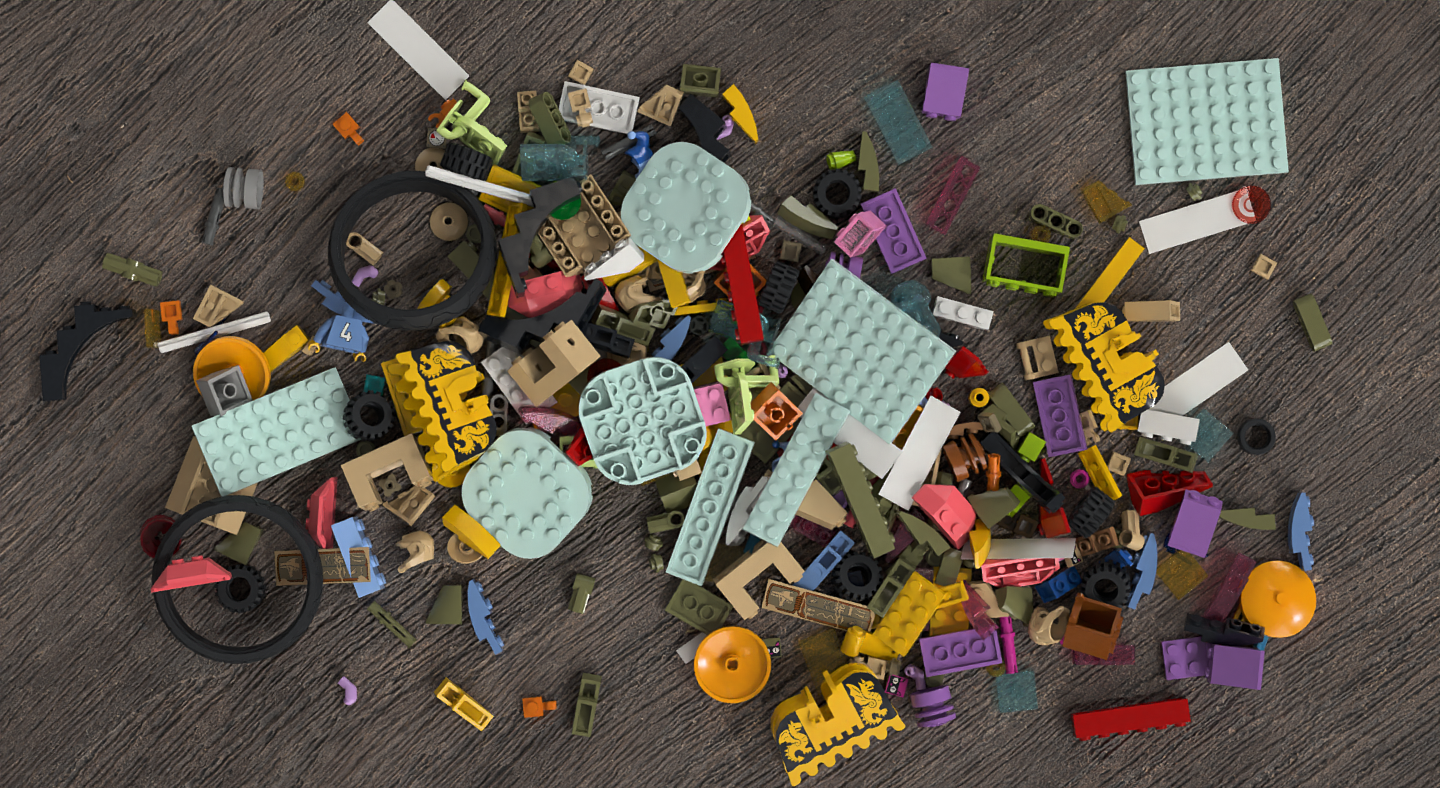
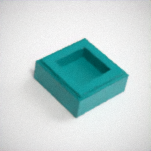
[363,374,386,397]

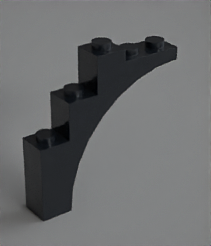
[39,301,137,402]
[979,432,1065,514]

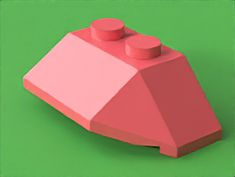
[709,215,770,271]
[508,271,583,318]
[305,477,338,549]
[911,484,977,550]
[151,555,232,593]
[981,558,1060,588]

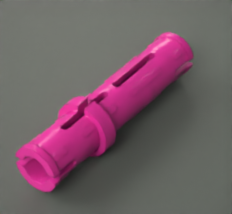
[999,616,1018,674]

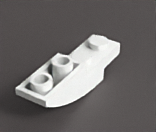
[726,476,770,546]

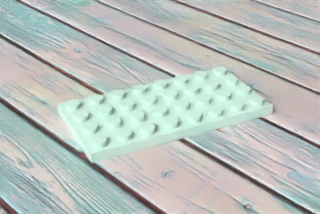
[191,367,361,497]

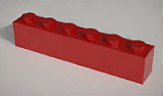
[721,225,764,345]
[1071,697,1191,741]

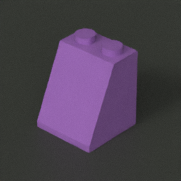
[922,63,969,121]
[1168,489,1223,558]
[1205,644,1265,690]

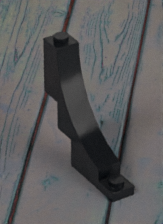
[678,94,731,163]
[498,176,583,298]
[478,279,607,355]

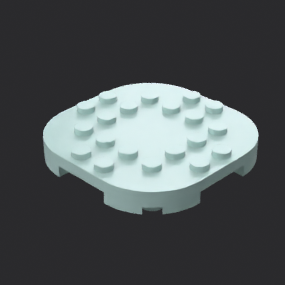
[621,142,751,274]
[579,357,706,485]
[462,427,593,559]

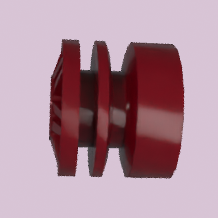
[140,514,181,559]

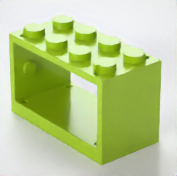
[982,233,1070,298]

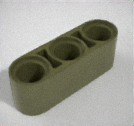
[529,92,571,149]
[1029,204,1083,239]
[1293,293,1332,352]
[988,383,1035,438]

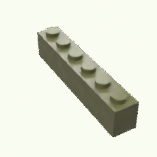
[825,441,895,558]

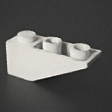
[584,237,644,280]

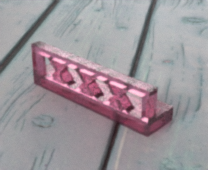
[925,155,980,235]

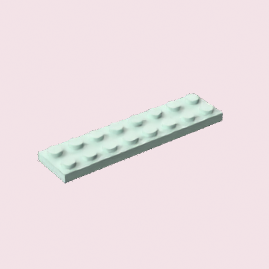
[743,393,850,548]
[666,428,755,586]

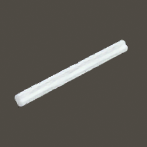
[425,165,534,207]
[158,311,271,353]

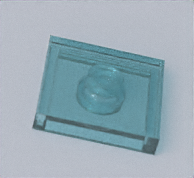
[1188,409,1234,462]
[995,670,1038,713]

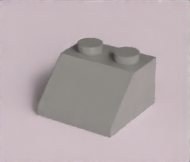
[196,365,253,416]

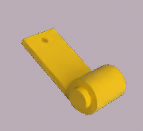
[840,626,899,661]

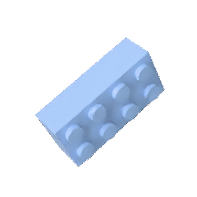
[331,516,386,598]

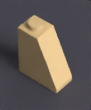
[1122,300,1180,322]
[795,480,848,530]

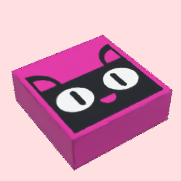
[885,675,909,698]

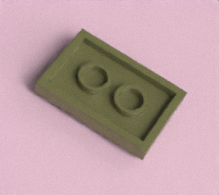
[665,579,733,635]

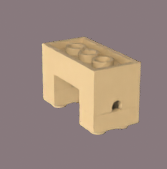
[508,320,601,407]
[341,433,433,512]
[713,540,805,620]

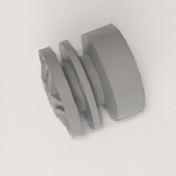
[223,167,264,210]

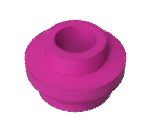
[1070,469,1089,489]

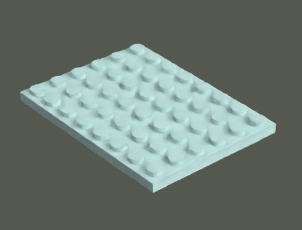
[1125,58,1289,185]
[768,259,956,444]

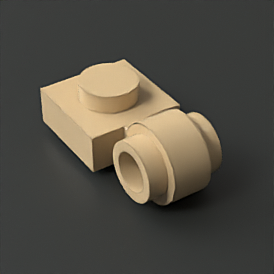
[568,88,593,128]
[849,656,888,680]

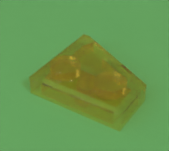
[1080,180,1132,224]

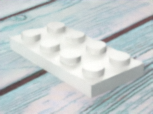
[559,81,640,134]
[481,347,557,425]

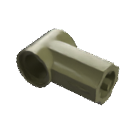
[530,233,554,269]
[647,511,686,534]
[568,573,596,614]

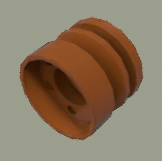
[942,433,988,482]

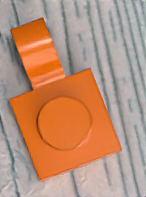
[428,98,457,129]
[333,112,364,146]
[160,300,182,335]
[522,696,557,718]

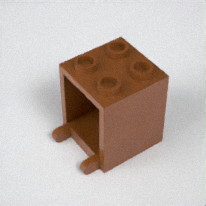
[1062,593,1124,660]

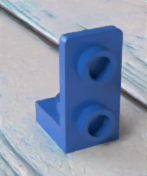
[1098,548,1133,568]
[1035,566,1082,603]

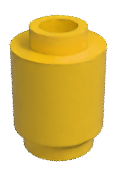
[968,388,989,408]

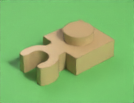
[1080,410,1100,446]

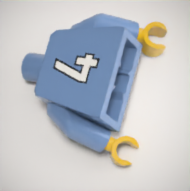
[308,306,369,362]

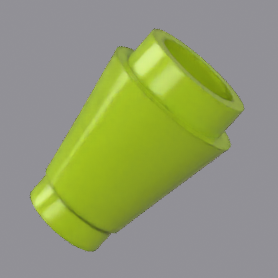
[826,150,856,170]

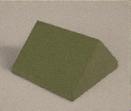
[680,64,721,98]
[654,472,697,513]

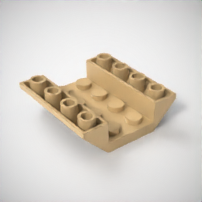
[538,174,631,277]
[165,436,258,535]

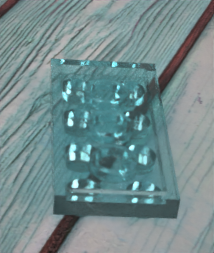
[864,80,933,165]

